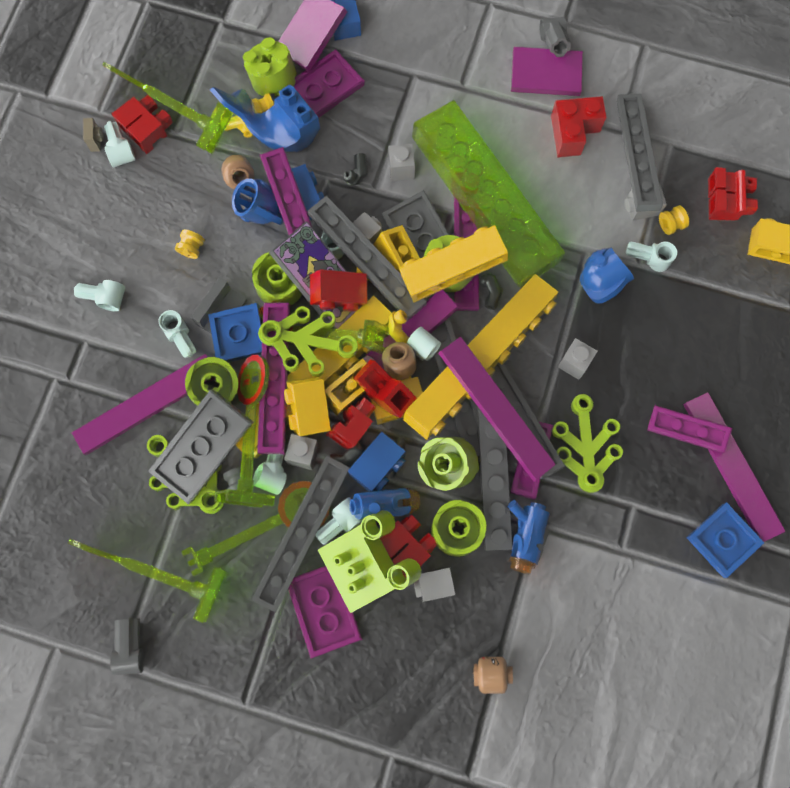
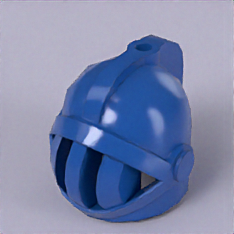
[232,179,284,225]
[580,247,634,303]

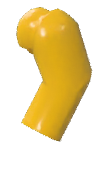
[221,115,253,138]
[389,310,409,344]

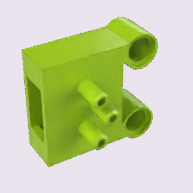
[318,510,421,613]

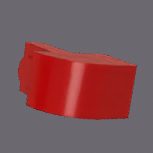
[353,359,417,418]

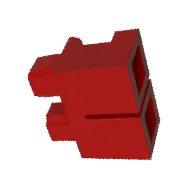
[111,95,173,154]
[708,167,758,220]
[326,398,376,450]
[380,515,437,578]

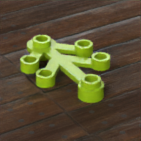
[258,306,358,377]
[552,394,623,493]
[147,435,225,514]

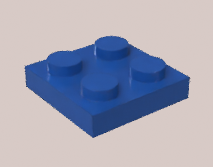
[208,303,263,362]
[686,502,764,578]

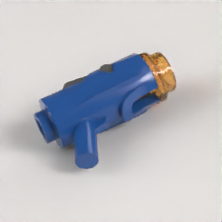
[349,488,420,520]
[507,500,550,574]

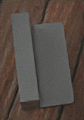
[191,277,247,334]

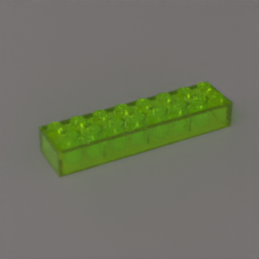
[412,100,565,288]

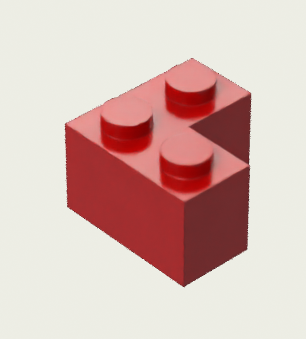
[551,96,607,158]

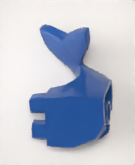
[210,85,320,152]

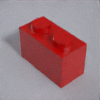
[310,269,367,311]

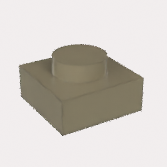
[83,118,104,152]

